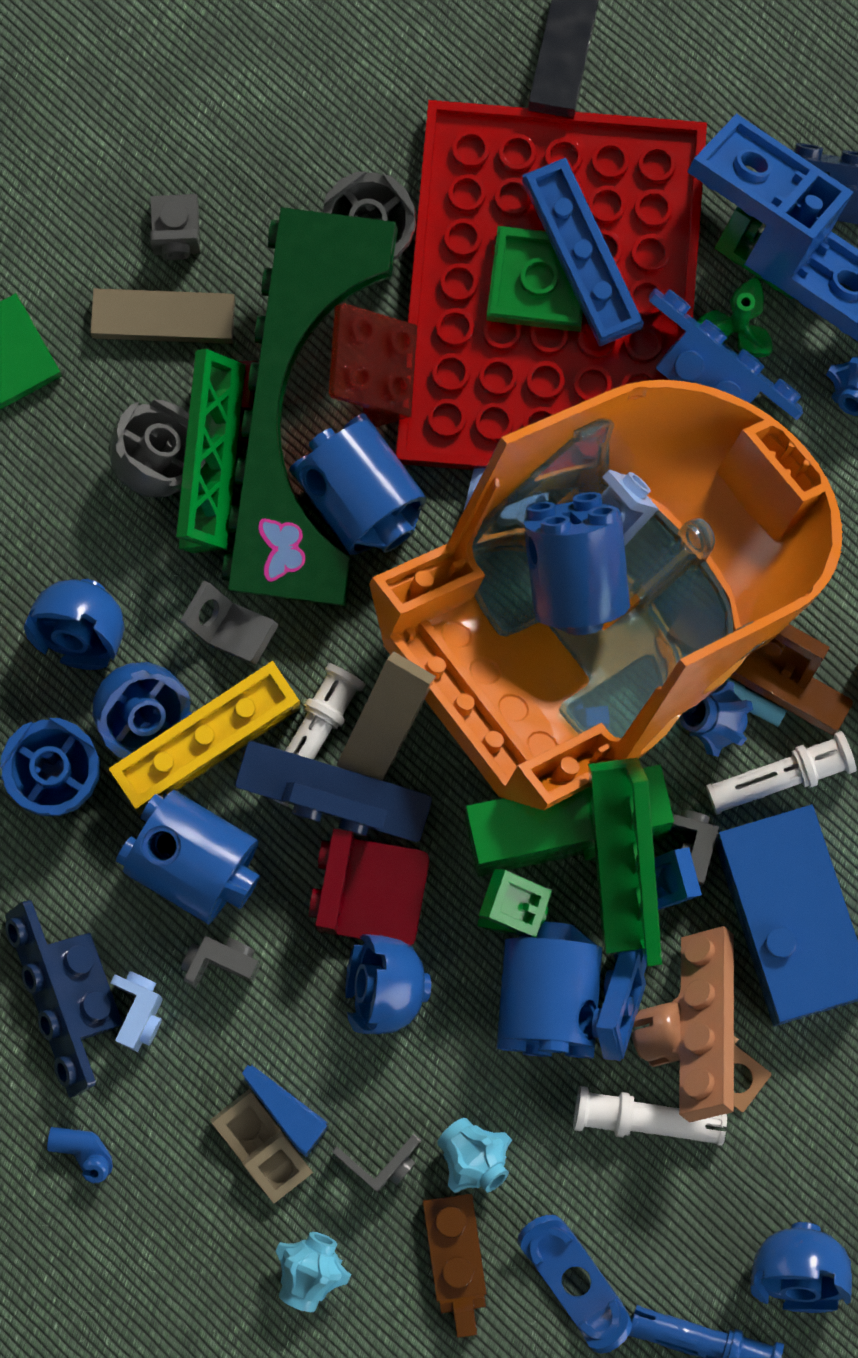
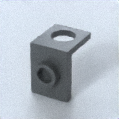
[180,581,278,665]
[332,1134,422,1193]

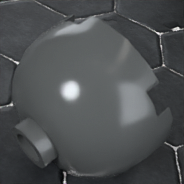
[322,171,416,260]
[108,400,206,497]

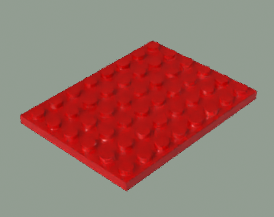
[396,100,707,470]

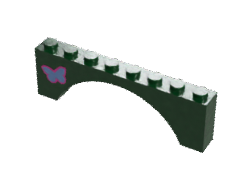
[222,207,398,607]

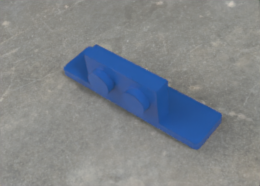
[649,288,803,420]

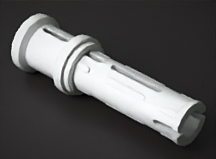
[273,663,366,807]
[706,731,857,815]
[573,1086,727,1146]

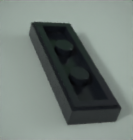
[528,0,599,119]

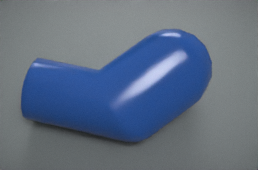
[47,1127,113,1184]

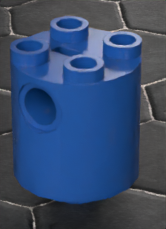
[289,413,426,555]
[523,492,630,635]
[116,790,260,925]
[497,922,603,1059]

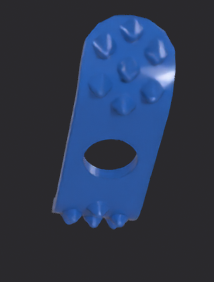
[517,1215,632,1354]

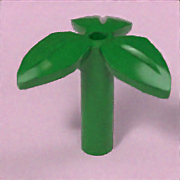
[696,277,773,357]

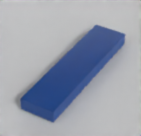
[522,157,644,347]

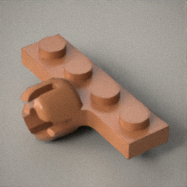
[632,926,734,1123]

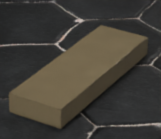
[91,288,235,344]
[337,651,436,781]

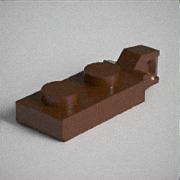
[423,1194,487,1338]

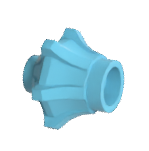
[437,1118,512,1193]
[275,1232,352,1312]

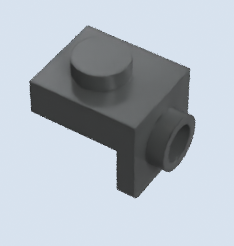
[181,936,261,989]

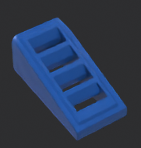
[242,1065,329,1157]

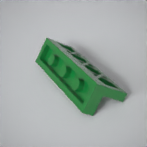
[176,349,245,553]
[588,757,662,966]

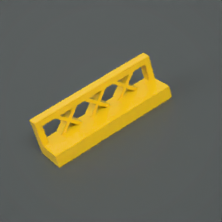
[109,661,301,815]

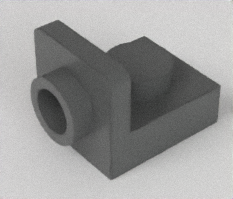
[150,194,201,260]
[670,810,719,888]

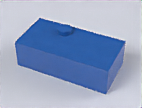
[715,804,858,1027]

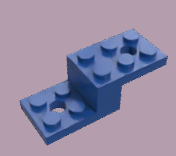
[687,113,858,341]

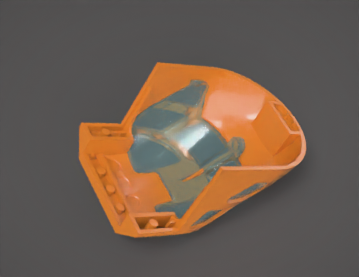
[369,380,842,810]

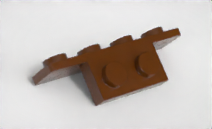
[668,607,853,735]

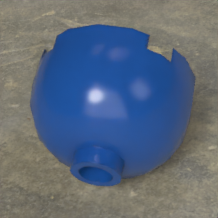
[23,579,125,670]
[92,662,192,759]
[1,718,100,816]
[345,934,431,1034]
[750,1222,852,1313]

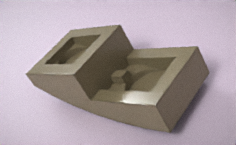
[210,1089,313,1204]

